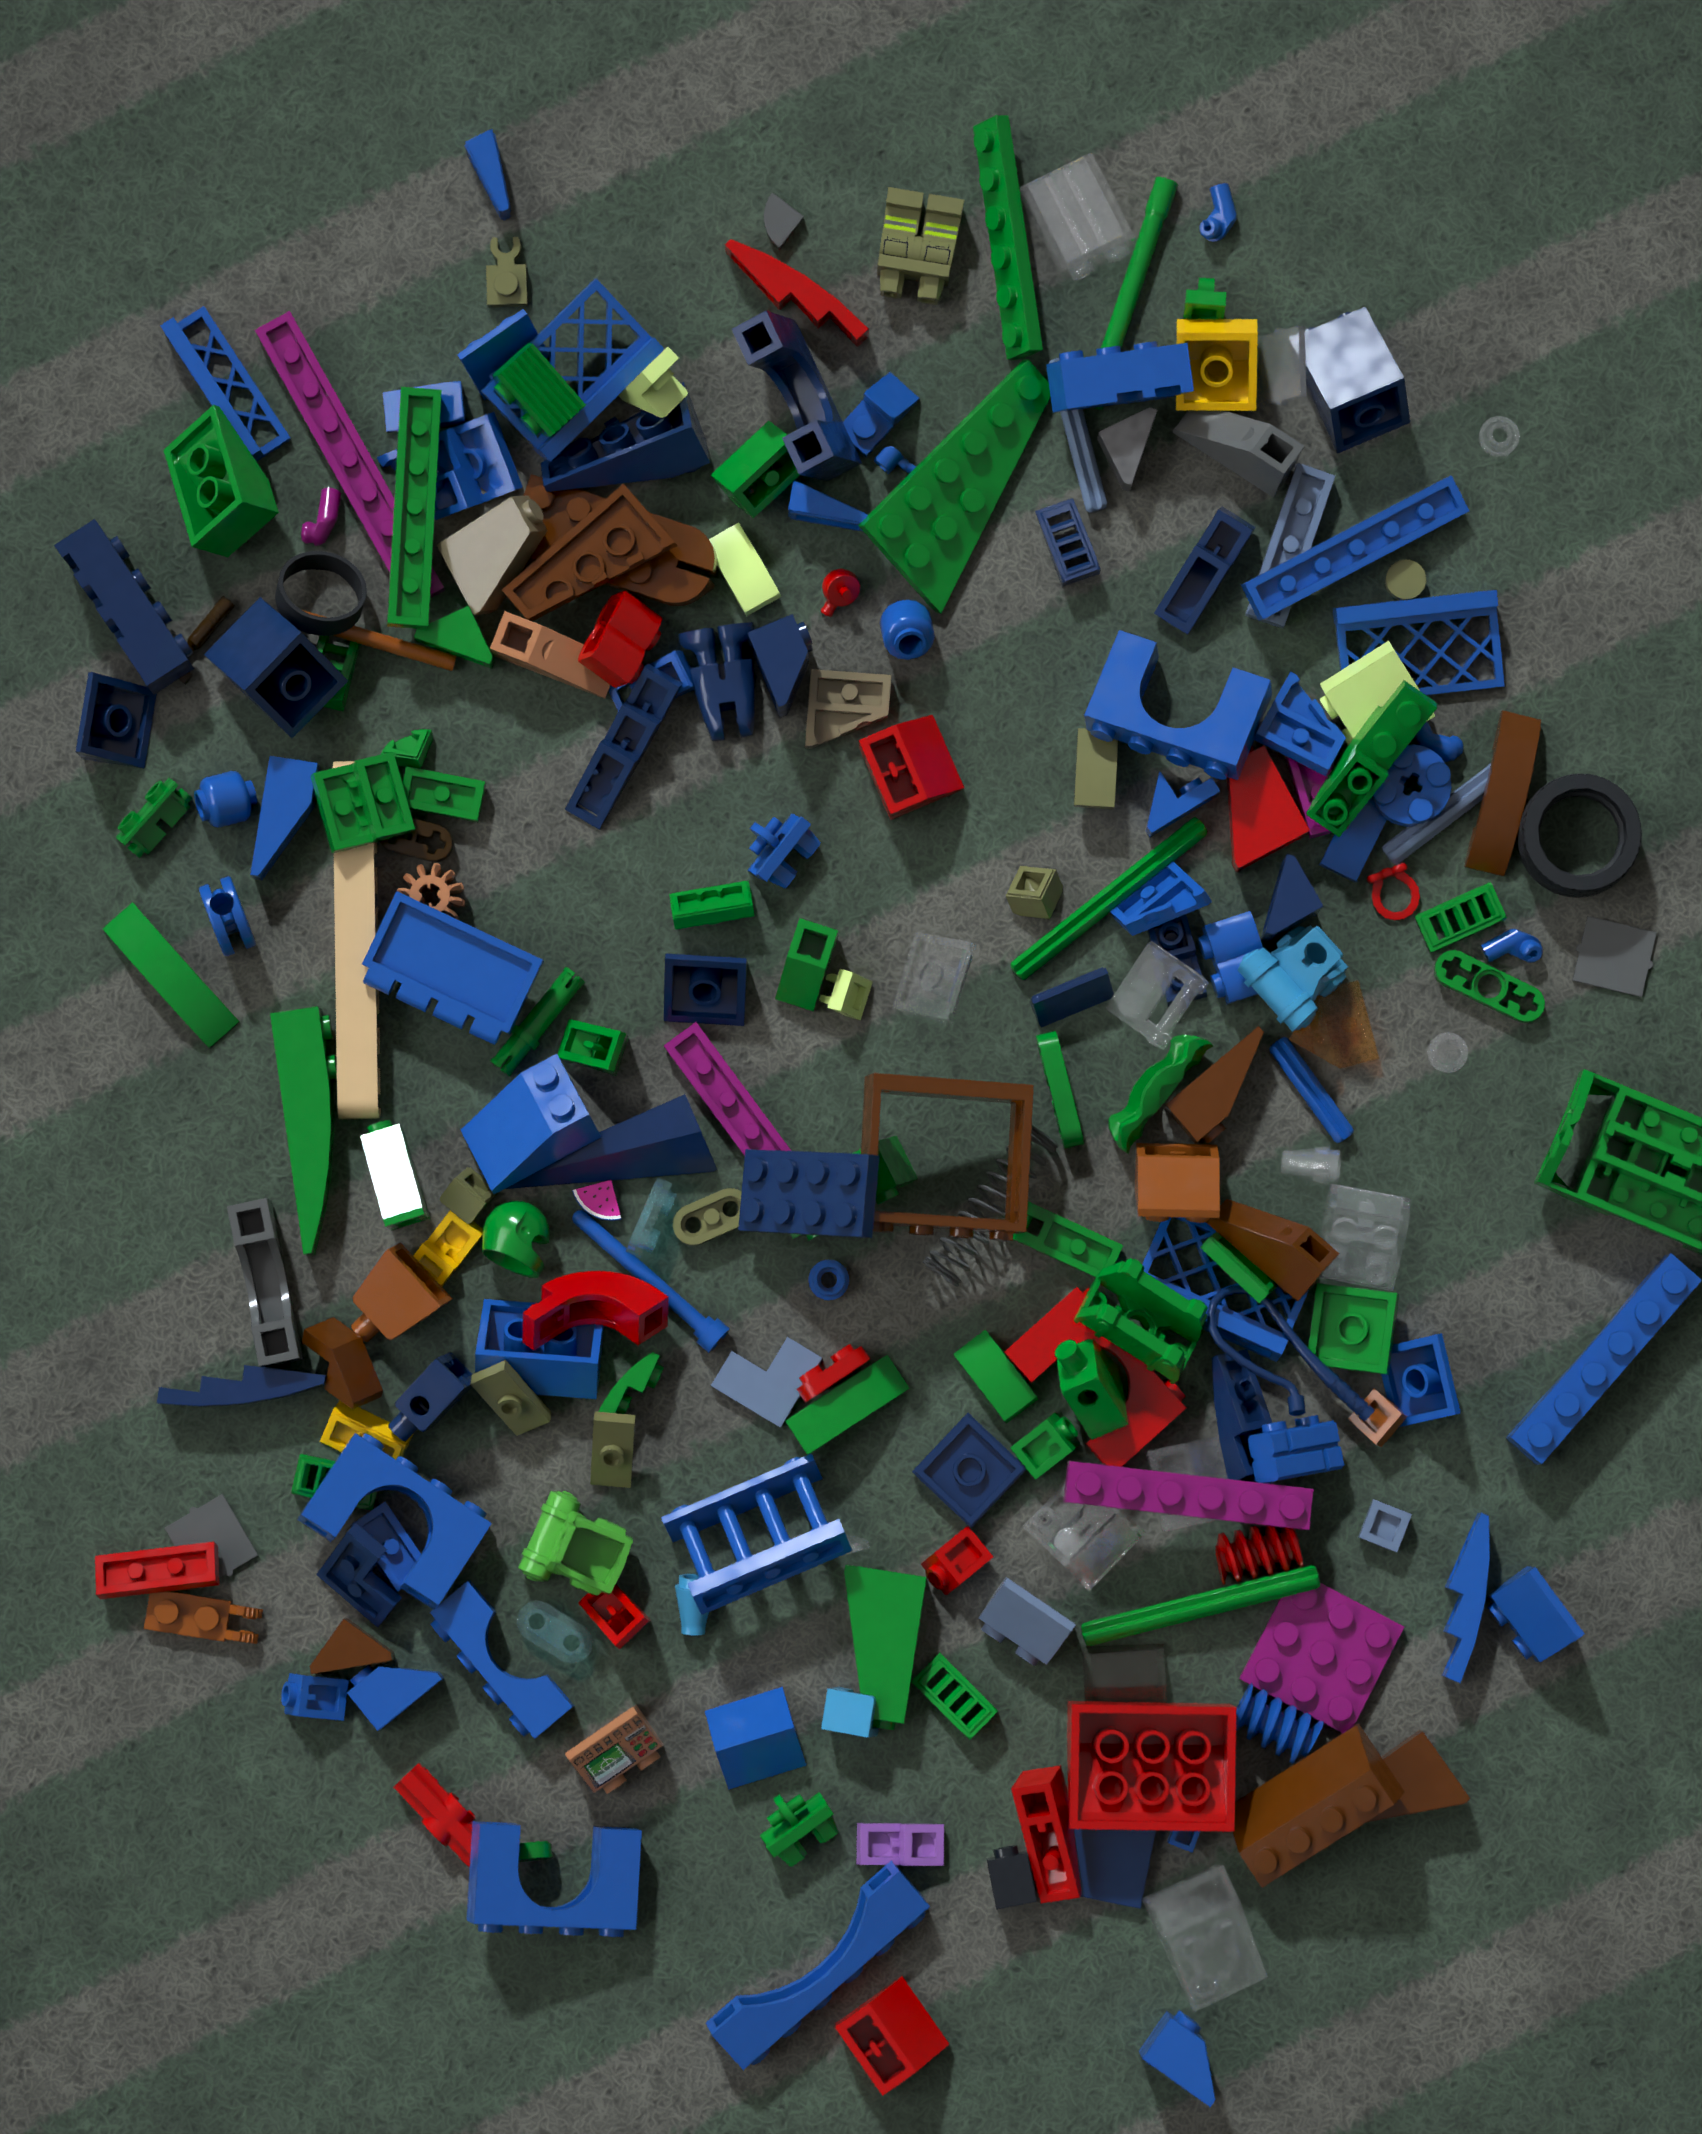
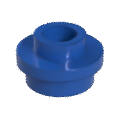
[809,1260,849,1300]

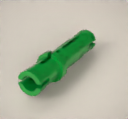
[490,966,586,1077]

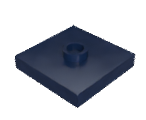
[912,1413,1026,1528]

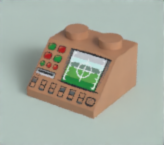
[565,1705,663,1794]

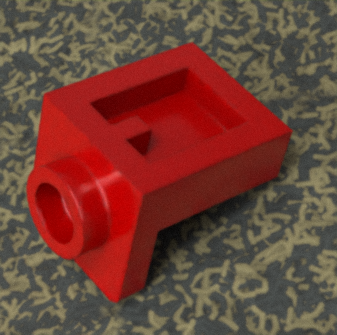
[921,1526,993,1595]

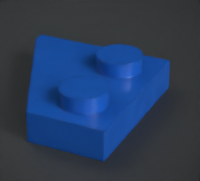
[1254,671,1346,776]
[1110,862,1212,936]

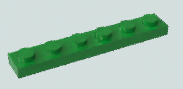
[973,115,1043,360]
[387,387,441,630]

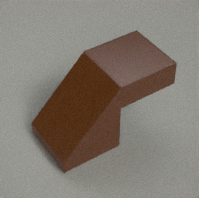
[302,1317,383,1410]

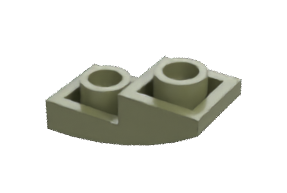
[1074,728,1118,809]

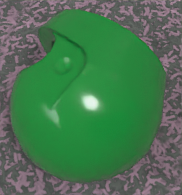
[482,1201,550,1278]

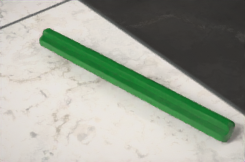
[1010,817,1208,980]
[1081,1565,1320,1646]

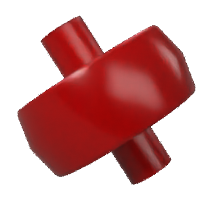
[821,568,860,617]

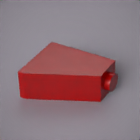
[1227,746,1310,872]

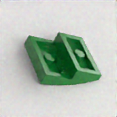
[310,752,415,854]

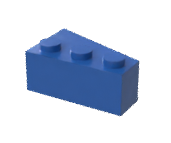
[1046,341,1194,413]

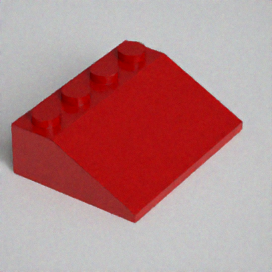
[1067,1701,1236,1832]

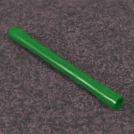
[1095,177,1178,410]

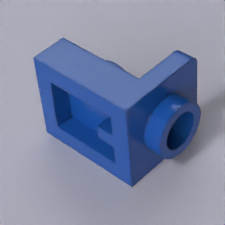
[281,1673,349,1721]

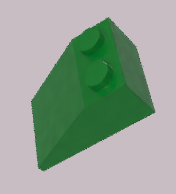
[163,405,279,558]

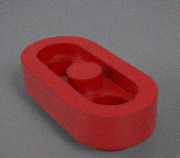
[796,1344,870,1403]

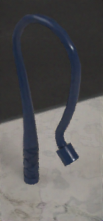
[1207,1285,1375,1422]

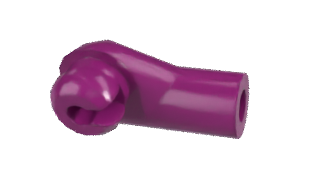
[301,488,341,546]

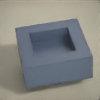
[1358,1499,1412,1552]

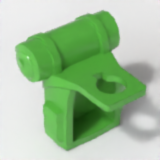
[518,1491,633,1596]

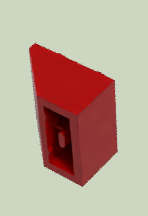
[859,714,965,820]
[835,1976,950,2096]

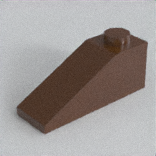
[1164,1026,1264,1144]

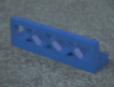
[160,306,291,462]

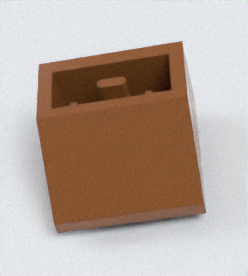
[1135,1143,1220,1223]

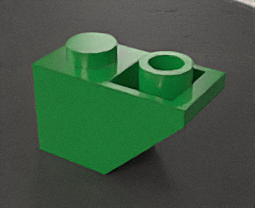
[775,918,839,1012]

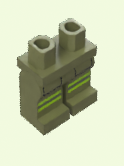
[877,187,964,305]

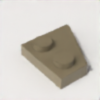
[805,669,891,748]

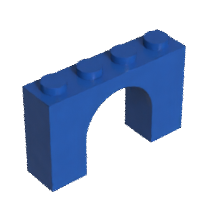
[1084,630,1272,780]
[297,1433,492,1609]
[467,1821,642,1937]

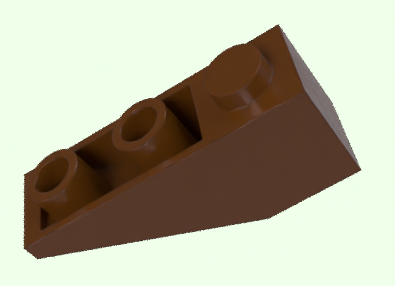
[1206,1199,1340,1301]

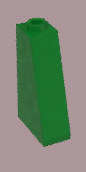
[844,1564,926,1730]

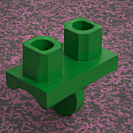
[760,1792,838,1867]

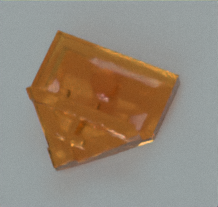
[1289,980,1380,1069]

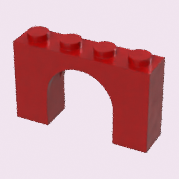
[1004,1287,1186,1467]

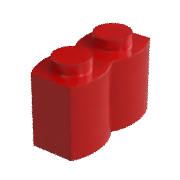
[578,591,662,688]

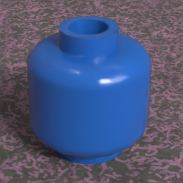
[880,600,935,660]
[194,771,257,828]

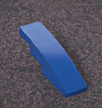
[1442,1513,1490,1683]

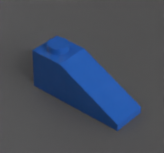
[250,756,321,880]

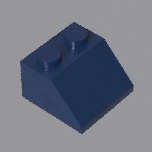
[747,614,813,718]

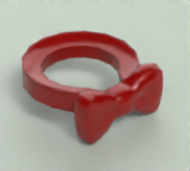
[1366,863,1420,920]

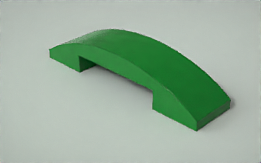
[103,902,240,1049]

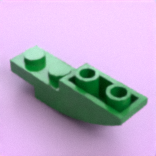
[1306,680,1437,837]

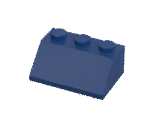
[475,1299,604,1399]

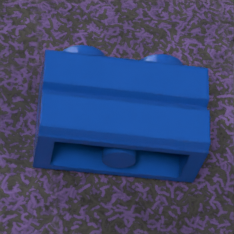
[1248,1415,1344,1483]

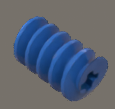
[1236,1683,1324,1764]

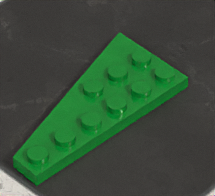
[858,359,1050,614]

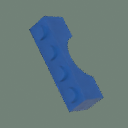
[430,1580,574,1739]

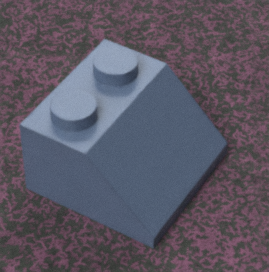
[978,1577,1076,1666]

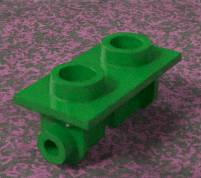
[116,778,193,859]

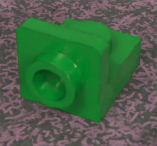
[1010,1412,1080,1480]

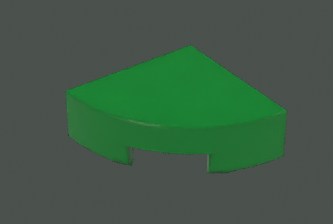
[381,729,433,769]

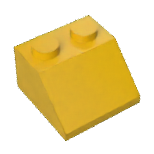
[1176,319,1258,411]

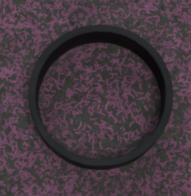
[275,551,367,636]

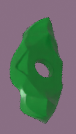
[1108,1034,1214,1154]

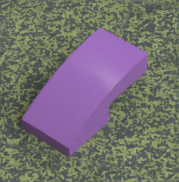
[856,1823,944,1866]

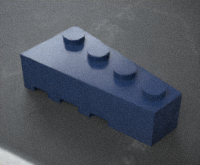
[54,519,195,695]

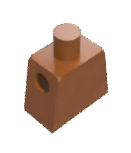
[351,1242,452,1342]

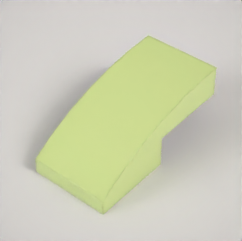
[709,523,781,616]

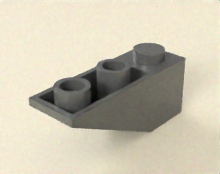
[1173,410,1304,497]

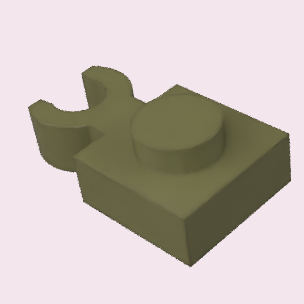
[486,237,528,308]

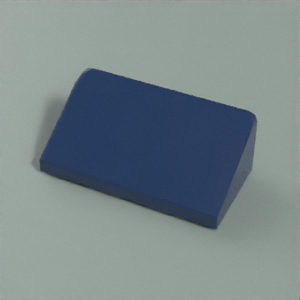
[1030,967,1114,1028]

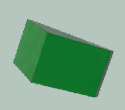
[414,605,495,669]
[557,1019,629,1076]

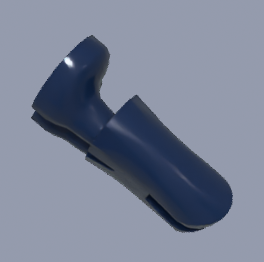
[678,622,755,742]

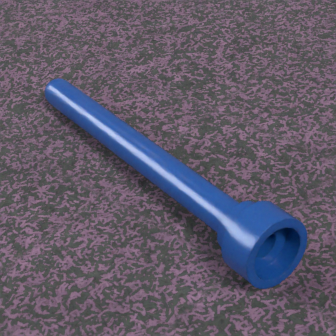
[572,1210,730,1353]

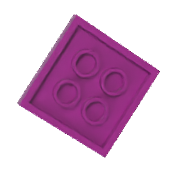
[1239,1583,1404,1733]

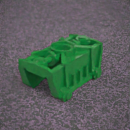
[1073,1258,1208,1384]

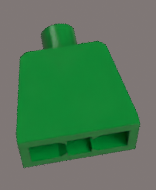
[1055,1339,1128,1440]

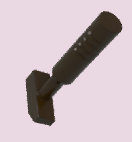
[179,596,235,685]

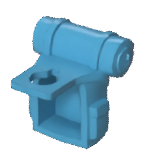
[1237,925,1348,1032]

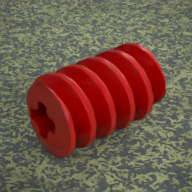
[1215,1526,1303,1585]

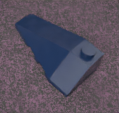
[540,382,710,492]

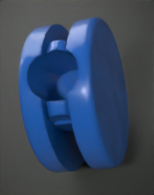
[199,876,256,957]

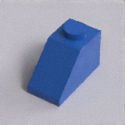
[347,1665,444,1731]

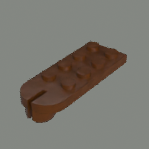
[523,474,718,606]

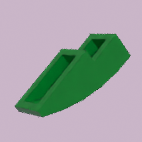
[785,1355,910,1455]

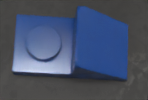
[843,372,920,457]
[1146,772,1220,837]

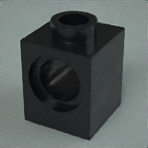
[986,1845,1037,1910]

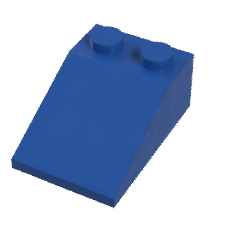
[461,1054,601,1194]

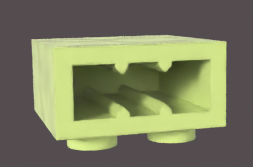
[1320,641,1435,746]

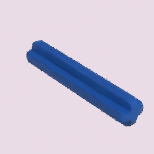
[1269,1037,1354,1143]

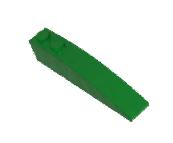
[270,1006,337,1256]

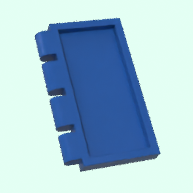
[362,891,544,1045]

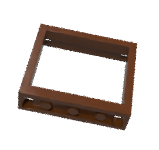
[861,1073,1034,1241]

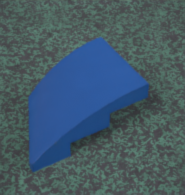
[377,412,523,521]

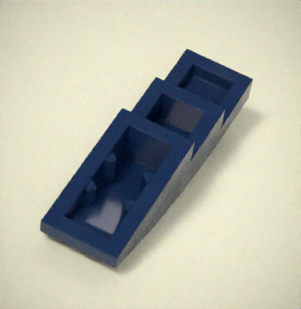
[565,663,683,829]
[1212,1349,1272,1524]
[157,1365,327,1407]

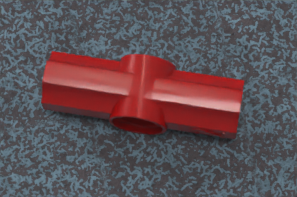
[393,1762,476,1868]

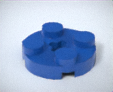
[1372,745,1452,827]

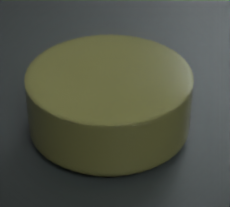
[1385,560,1426,600]

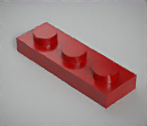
[95,1541,220,1599]

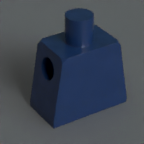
[388,1352,473,1442]

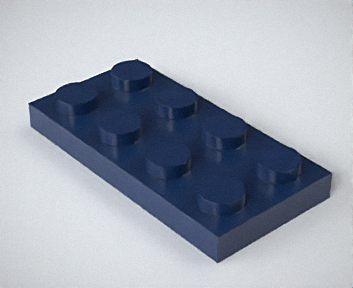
[738,1149,879,1238]

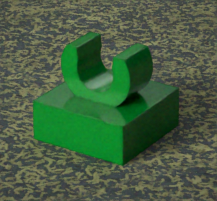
[1183,277,1226,319]

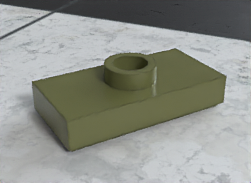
[471,1360,552,1436]
[590,1411,636,1488]

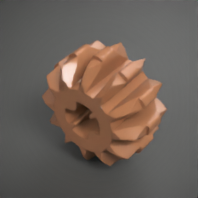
[397,863,466,920]

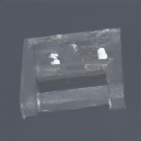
[1105,941,1209,1050]

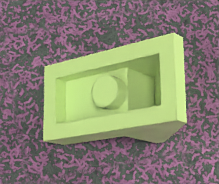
[618,347,688,418]

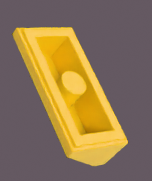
[320,1400,413,1460]

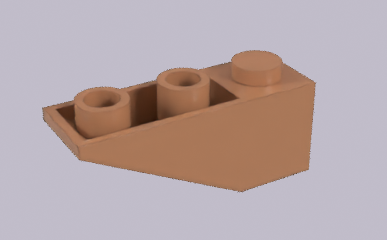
[490,611,611,699]

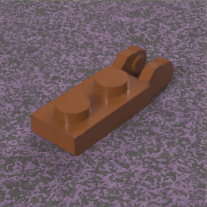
[144,1591,263,1644]

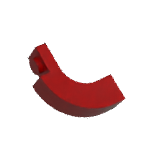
[523,1271,669,1350]

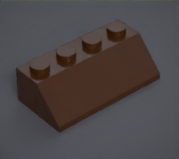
[1233,1723,1405,1887]

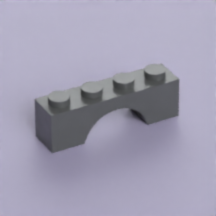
[227,1198,304,1368]

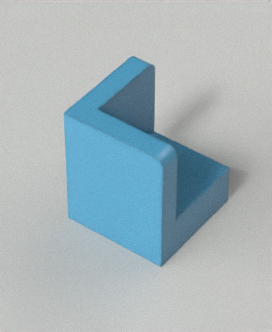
[821,1687,878,1738]

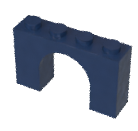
[732,310,862,482]

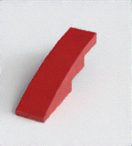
[725,239,869,347]

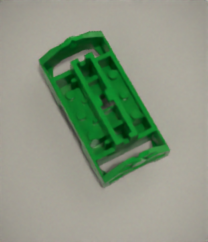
[1534,1069,1702,1255]

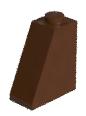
[1368,1730,1470,1822]

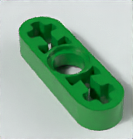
[1434,950,1545,1023]
[1036,1031,1084,1149]

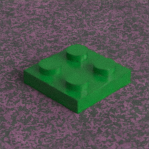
[1306,1283,1399,1375]

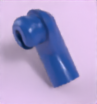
[1199,183,1237,242]
[1414,721,1464,762]
[1480,929,1543,963]

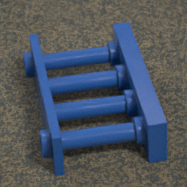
[661,1453,853,1615]

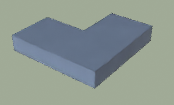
[711,1337,822,1428]

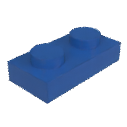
[350,1502,421,1593]

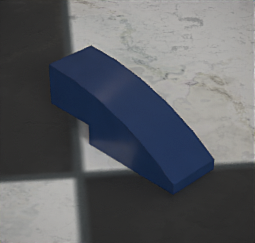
[1154,506,1256,635]

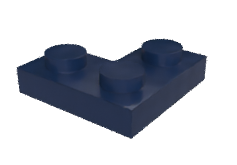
[316,1523,402,1628]

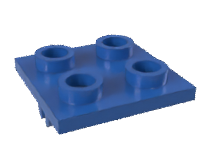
[457,309,549,419]

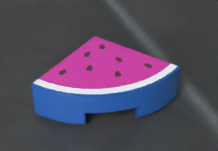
[572,1180,622,1221]

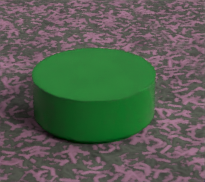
[519,1841,553,1862]

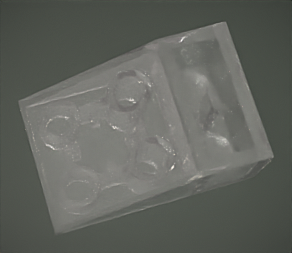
[1142,1864,1268,2012]

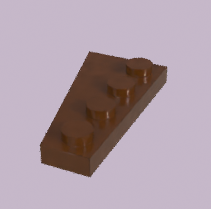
[502,483,677,622]

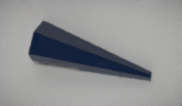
[505,1094,717,1189]

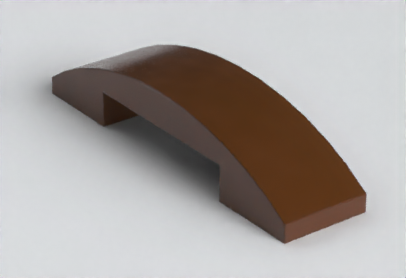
[1464,710,1541,877]

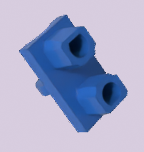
[748,814,821,888]

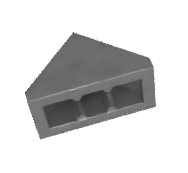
[1097,407,1157,492]

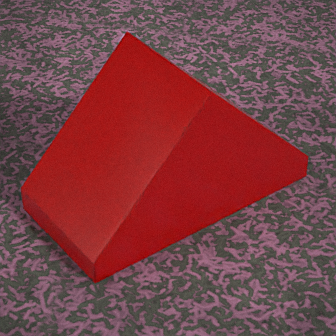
[578,1584,651,1650]

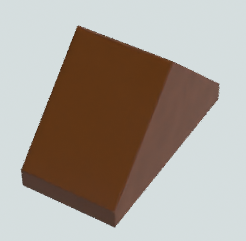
[310,1618,395,1674]

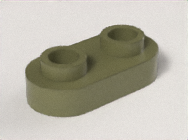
[673,1188,742,1246]

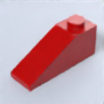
[1011,1765,1082,1903]

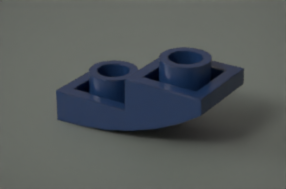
[1148,914,1207,1007]

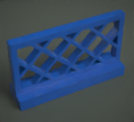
[481,279,665,462]
[1332,590,1505,695]
[1142,1217,1309,1362]

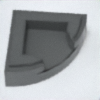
[764,193,804,250]

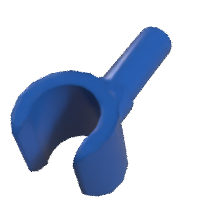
[874,446,917,474]

